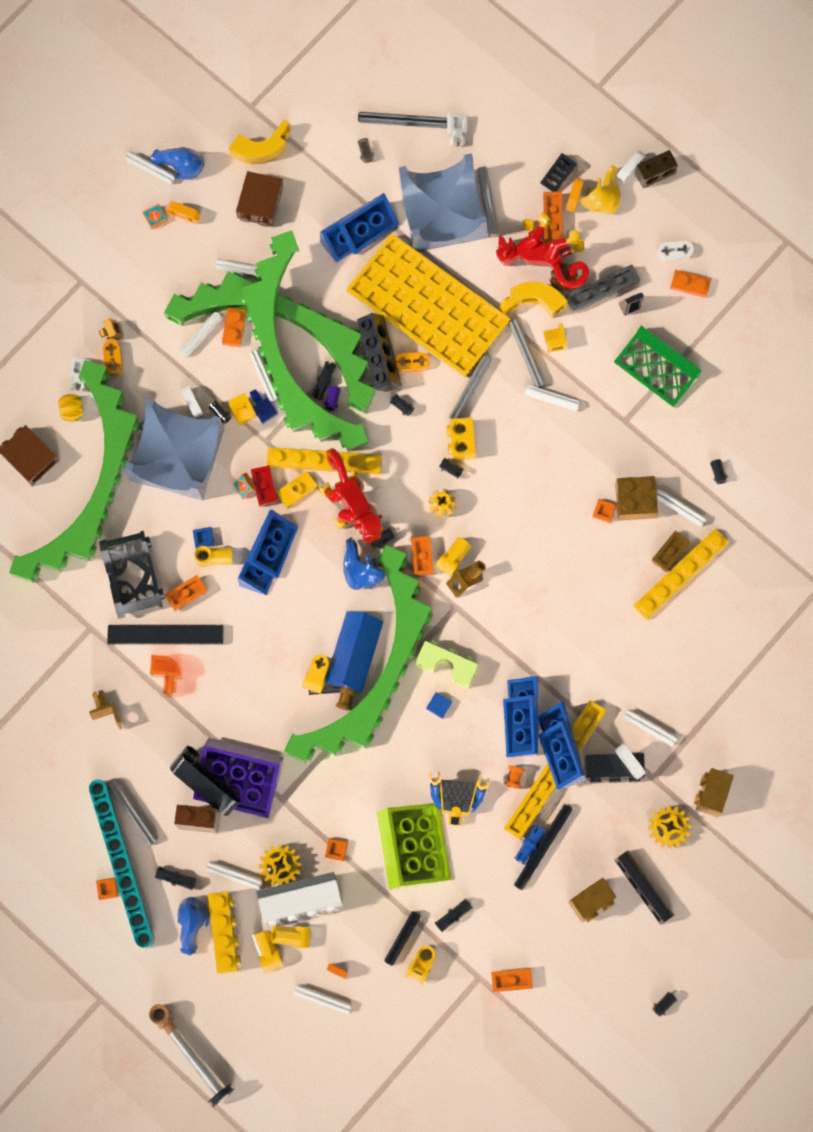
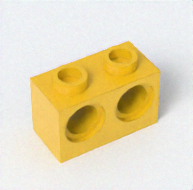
[447,418,476,461]

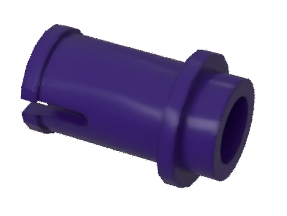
[324,386,341,411]

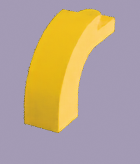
[229,119,291,164]
[499,282,568,318]

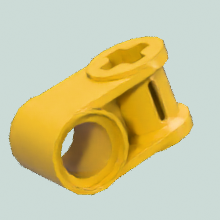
[302,654,330,694]
[405,945,436,985]

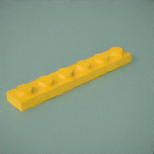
[267,447,382,475]
[633,528,729,620]

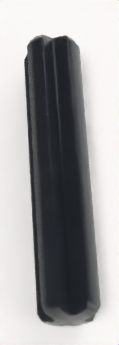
[384,911,421,966]

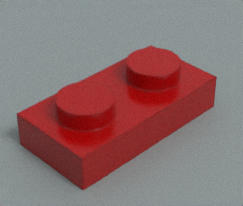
[251,465,278,507]

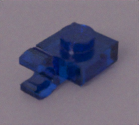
[249,389,278,424]

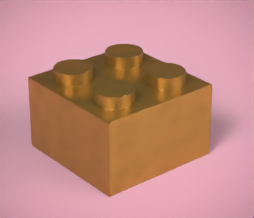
[615,476,658,521]
[693,768,734,817]
[568,877,617,923]

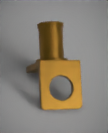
[446,560,486,598]
[89,690,122,730]

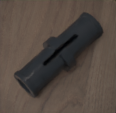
[311,361,336,400]
[155,866,196,890]
[435,898,473,933]

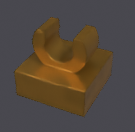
[99,318,124,341]

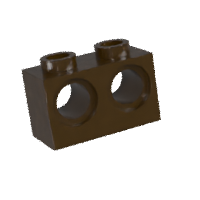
[635,150,678,188]

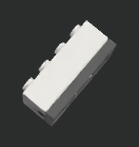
[256,872,343,927]

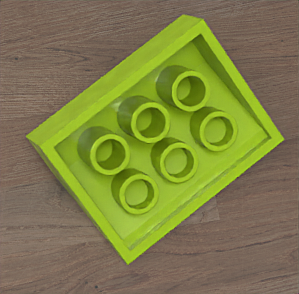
[376,803,452,890]

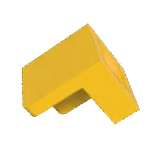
[543,323,567,353]
[228,393,256,425]

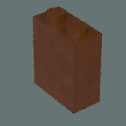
[236,171,284,227]
[0,425,59,486]
[174,804,220,834]

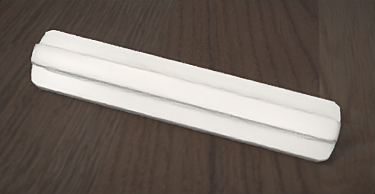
[125,151,176,184]
[215,259,257,277]
[180,312,223,357]
[250,350,279,402]
[525,385,580,411]
[656,489,706,527]
[624,709,678,746]
[206,861,263,890]
[294,985,351,1014]

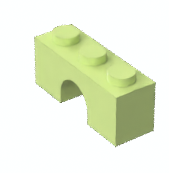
[416,641,478,689]

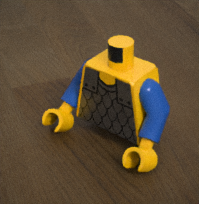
[429,771,490,826]

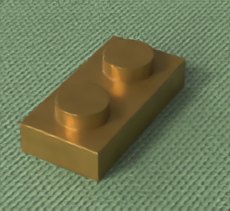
[651,530,690,572]

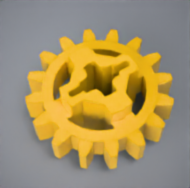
[648,805,691,849]
[259,844,302,887]

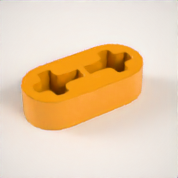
[566,177,584,213]
[166,201,202,224]
[103,340,123,376]
[395,352,430,372]

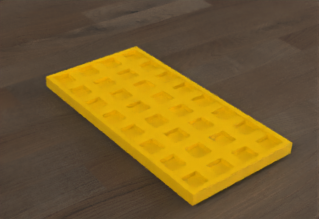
[346,233,511,378]

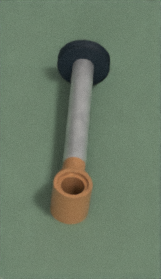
[149,1004,235,1107]

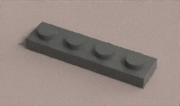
[565,264,640,313]

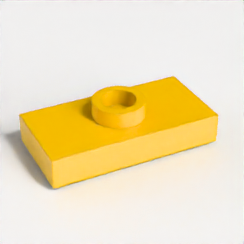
[276,471,318,509]

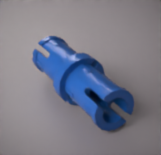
[514,825,545,865]

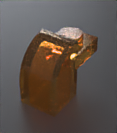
[149,655,182,698]

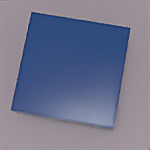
[192,527,215,549]
[426,692,452,719]

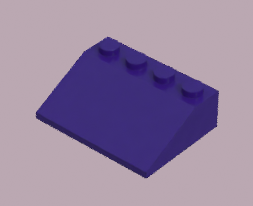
[193,738,284,818]

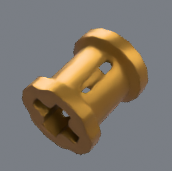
[335,687,357,711]

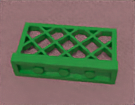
[614,325,701,408]

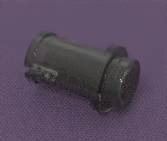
[357,138,374,163]

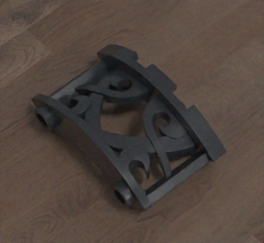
[99,530,165,619]

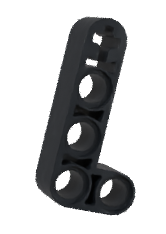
[170,745,241,816]

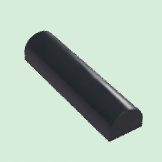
[615,850,675,925]

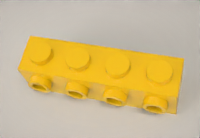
[208,891,241,975]

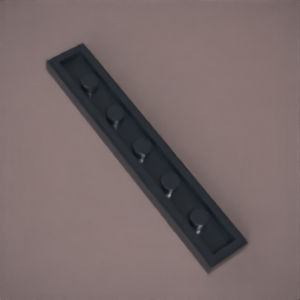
[107,625,224,645]

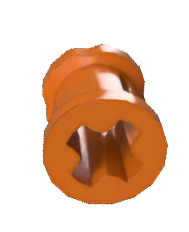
[504,765,525,789]

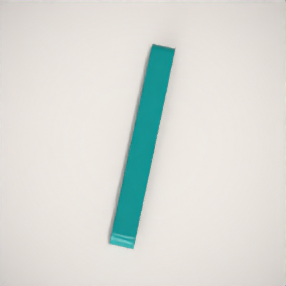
[89,779,155,949]

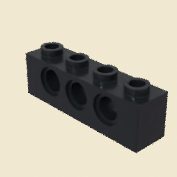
[357,313,402,392]

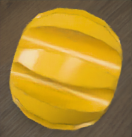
[58,394,83,422]
[428,489,457,517]

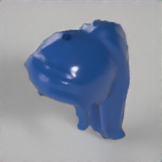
[150,147,205,180]
[343,537,386,590]
[177,897,210,956]

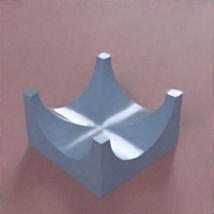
[398,153,487,252]
[124,398,224,501]

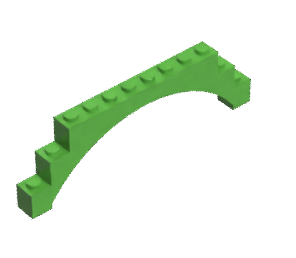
[240,230,369,451]
[164,271,376,414]
[9,360,140,583]
[284,545,434,764]

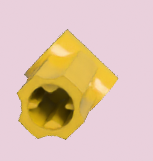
[436,537,472,577]
[194,546,232,567]
[271,926,311,948]
[253,930,283,973]

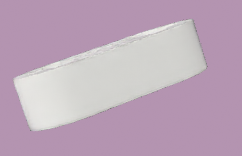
[617,151,647,182]
[658,241,694,261]
[180,385,204,419]
[615,744,646,779]

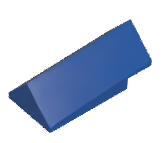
[320,193,399,263]
[237,510,298,595]
[325,611,384,694]
[503,676,539,757]
[538,701,586,790]

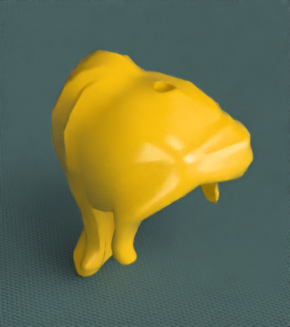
[580,165,621,214]

